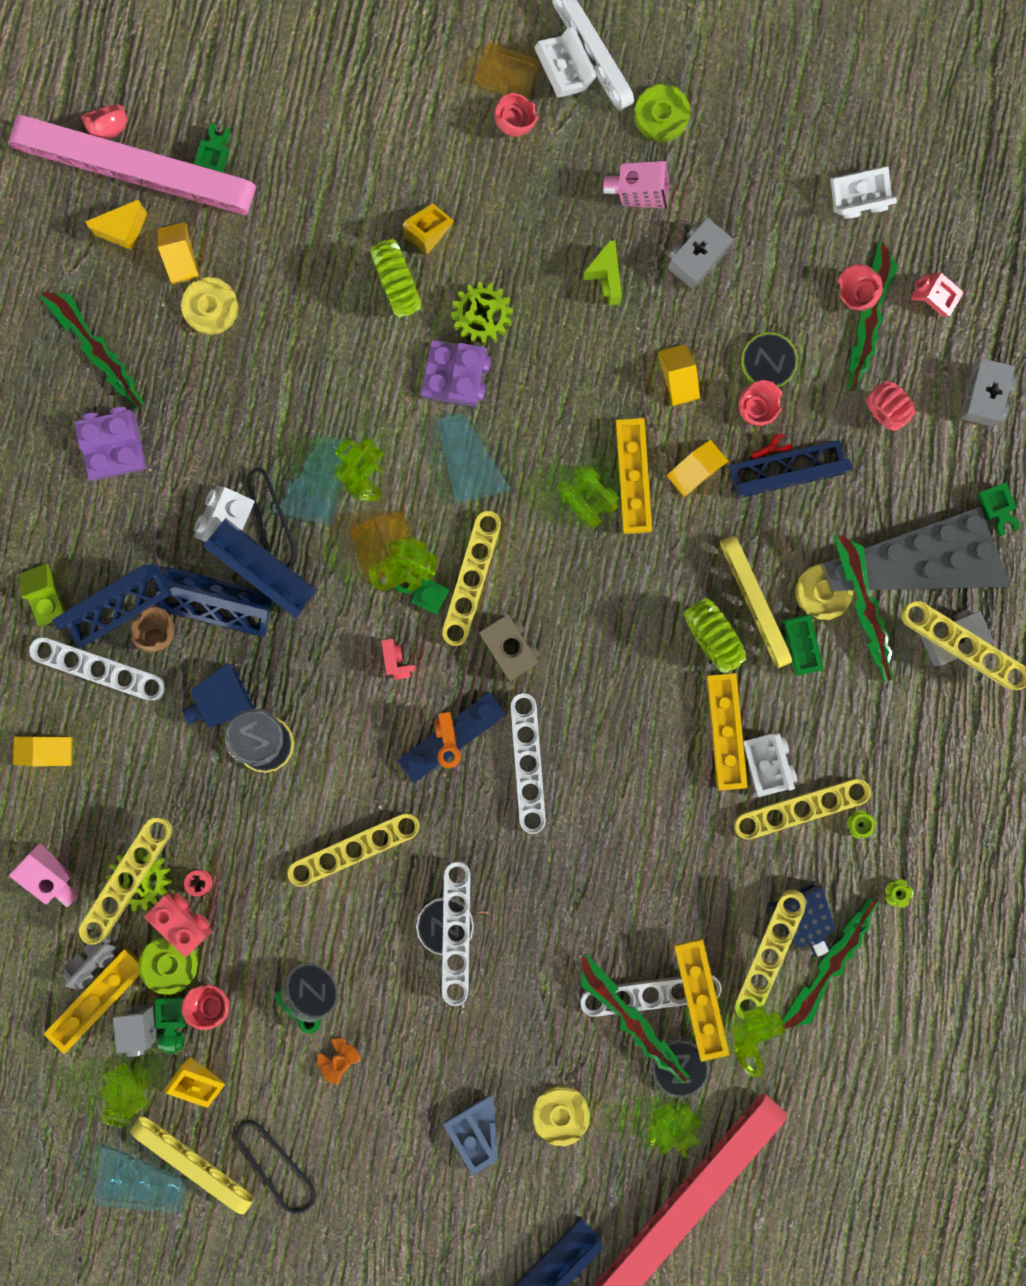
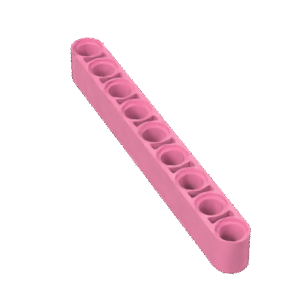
[8,115,256,215]

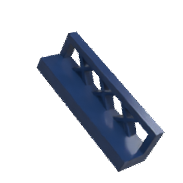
[729,440,852,499]
[203,518,317,618]
[52,564,172,649]
[155,566,275,637]
[513,1216,603,1286]

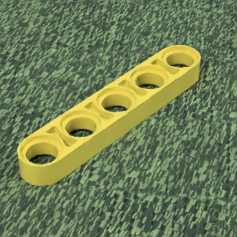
[442,511,501,646]
[720,535,792,668]
[901,601,1026,690]
[733,779,871,840]
[288,813,420,887]
[79,817,172,944]
[735,890,806,1021]
[130,1116,254,1214]

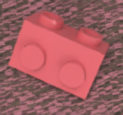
[145,892,213,957]

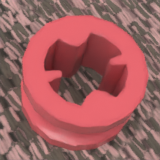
[184,869,212,897]

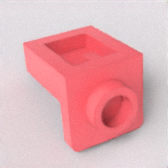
[911,273,964,317]
[381,639,416,680]

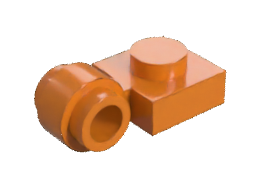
[434,712,461,768]

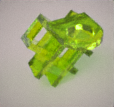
[333,437,385,501]
[369,536,438,592]
[732,1005,786,1078]
[96,1063,153,1127]
[647,1101,702,1158]

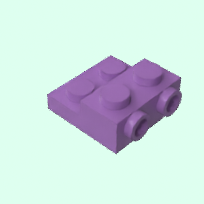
[421,340,492,408]
[74,407,147,481]

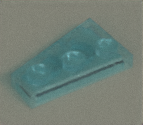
[437,413,511,503]
[275,436,352,526]
[94,1144,187,1213]

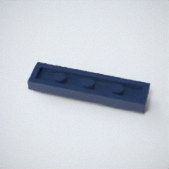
[397,692,506,783]

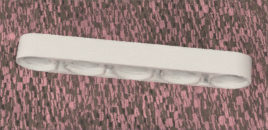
[552,0,634,110]
[29,637,166,700]
[511,693,545,834]
[442,861,471,1006]
[580,974,721,1017]

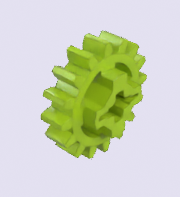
[451,282,513,346]
[106,847,171,912]

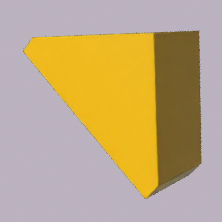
[86,200,147,250]
[402,203,454,255]
[158,222,199,284]
[658,344,700,406]
[667,440,728,497]
[13,736,72,766]
[164,1057,225,1108]

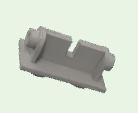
[61,935,121,990]

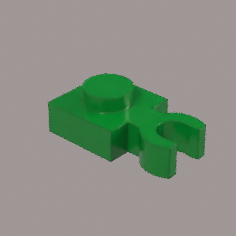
[193,123,231,173]
[977,482,1020,537]
[396,572,450,616]

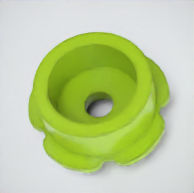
[847,810,875,839]
[885,879,913,908]

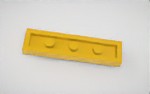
[615,418,652,534]
[706,673,748,791]
[674,938,730,1062]
[44,948,140,1054]

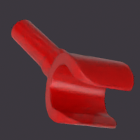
[751,434,792,460]

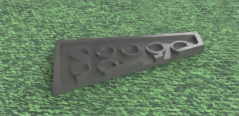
[821,507,1011,592]

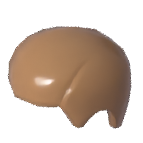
[131,606,175,653]

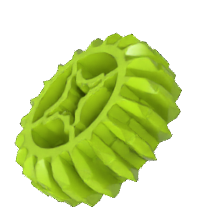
[370,239,421,318]
[684,598,746,673]

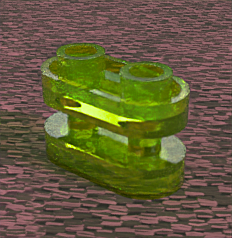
[556,465,619,530]

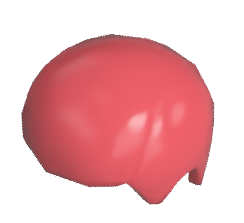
[494,93,539,137]
[81,104,128,140]
[838,264,883,311]
[738,380,782,427]
[182,985,229,1030]

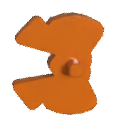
[317,1038,361,1084]

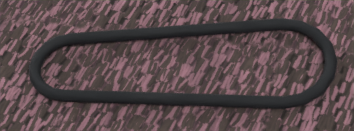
[247,467,296,567]
[236,1120,316,1214]

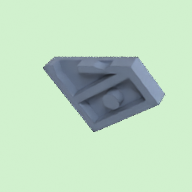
[443,1093,498,1175]

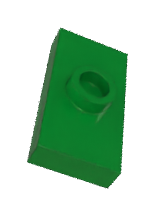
[781,614,824,676]

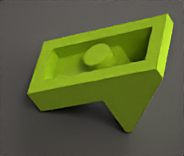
[583,241,622,305]
[20,563,66,627]

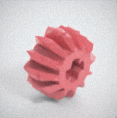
[866,381,916,431]

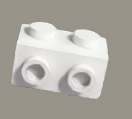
[534,26,596,98]
[830,166,897,219]
[194,485,255,542]
[743,732,797,797]

